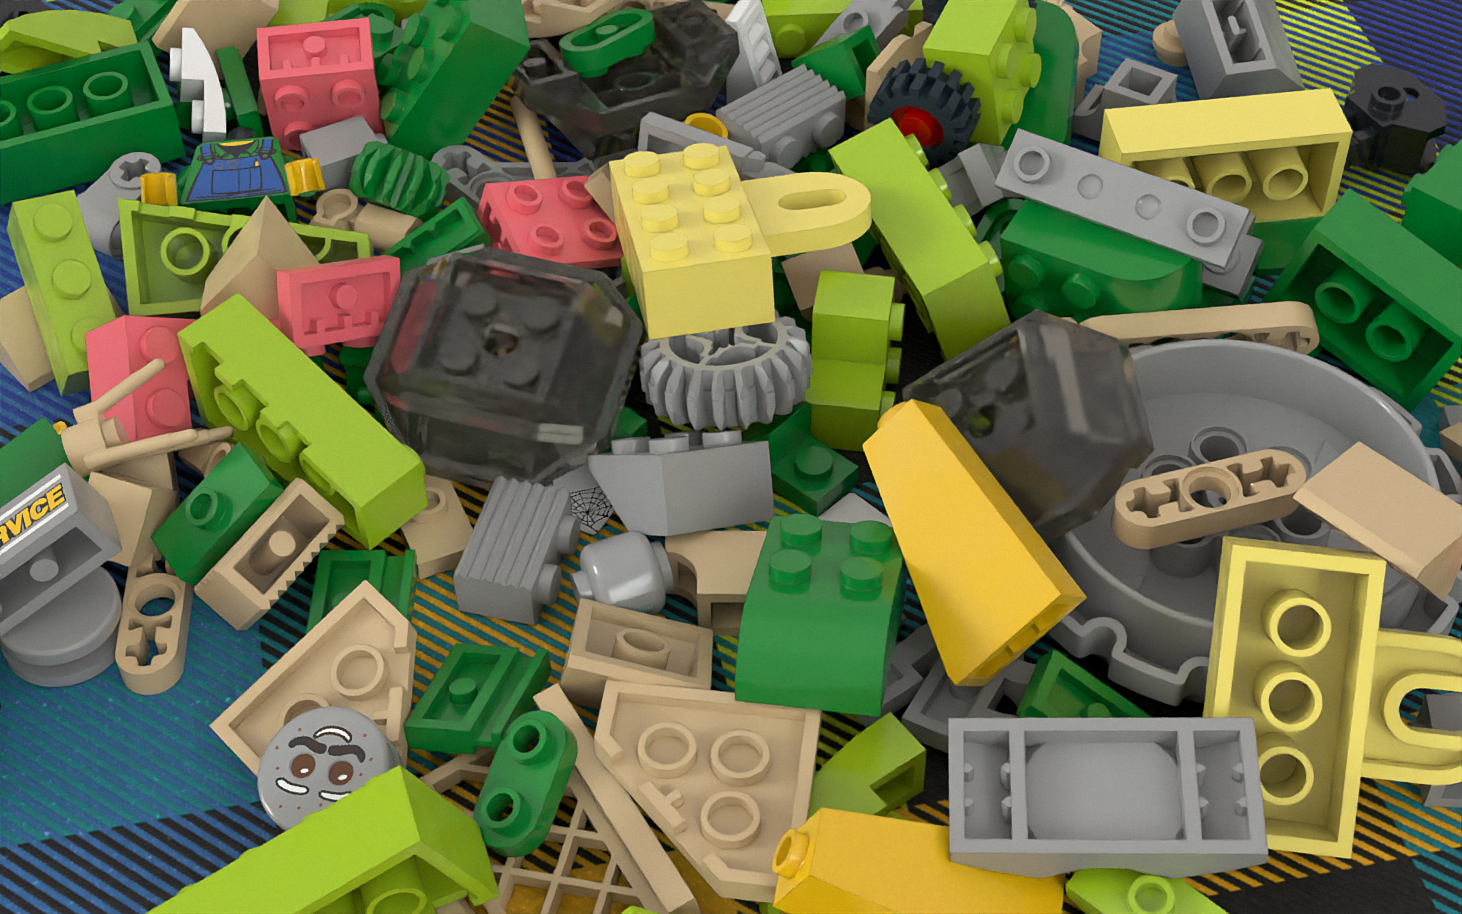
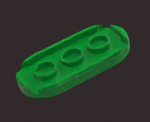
[964,0,1079,151]

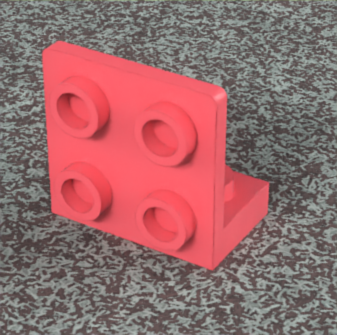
[256,18,385,151]
[476,175,624,309]
[268,255,403,357]

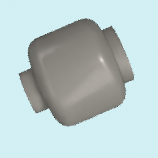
[570,531,674,615]

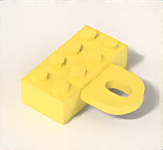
[609,143,872,340]
[1203,536,1462,859]

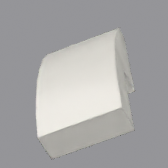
[169,28,226,143]

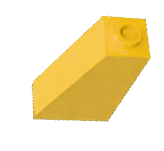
[862,399,1087,687]
[772,807,1065,914]

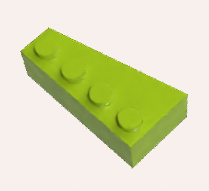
[828,117,1011,373]
[117,197,374,320]
[177,292,428,550]
[146,765,500,914]

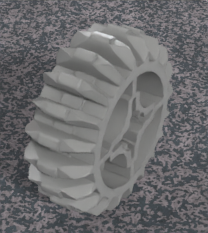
[639,310,813,432]

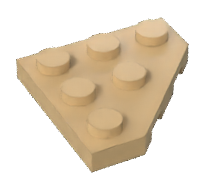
[209,580,417,777]
[594,679,822,903]

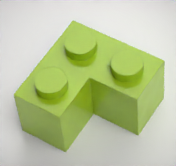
[803,270,905,452]

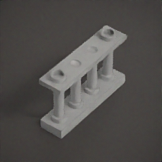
[994,128,1264,301]

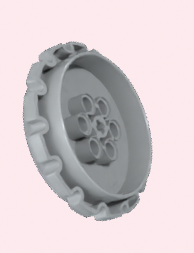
[997,339,1462,706]

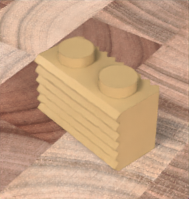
[194,477,345,630]

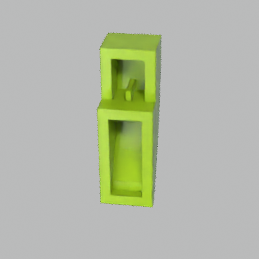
[0,10,138,74]
[759,712,926,914]

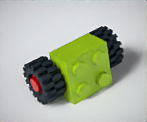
[867,0,1041,169]

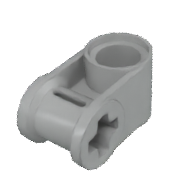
[76,152,162,260]

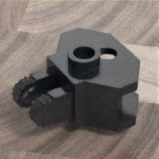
[1342,63,1447,175]

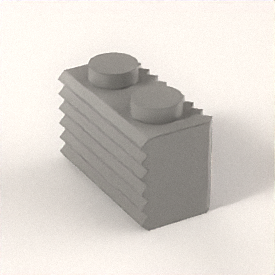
[716,64,846,169]
[453,475,581,625]

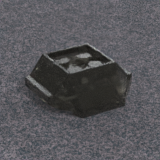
[506,0,740,160]
[363,247,646,490]
[902,309,1155,543]

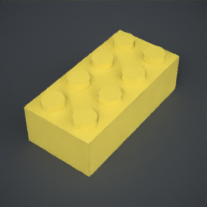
[1098,88,1353,223]

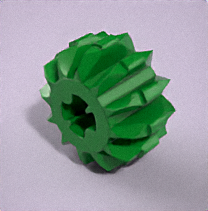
[348,141,450,223]

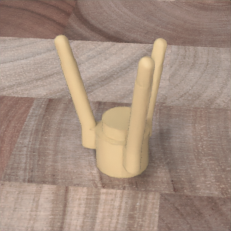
[61,358,235,478]

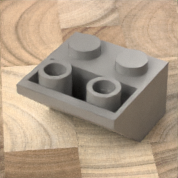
[1172,0,1305,100]
[587,429,775,536]

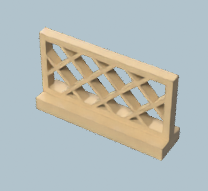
[419,683,701,914]

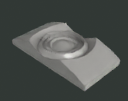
[948,717,1268,879]

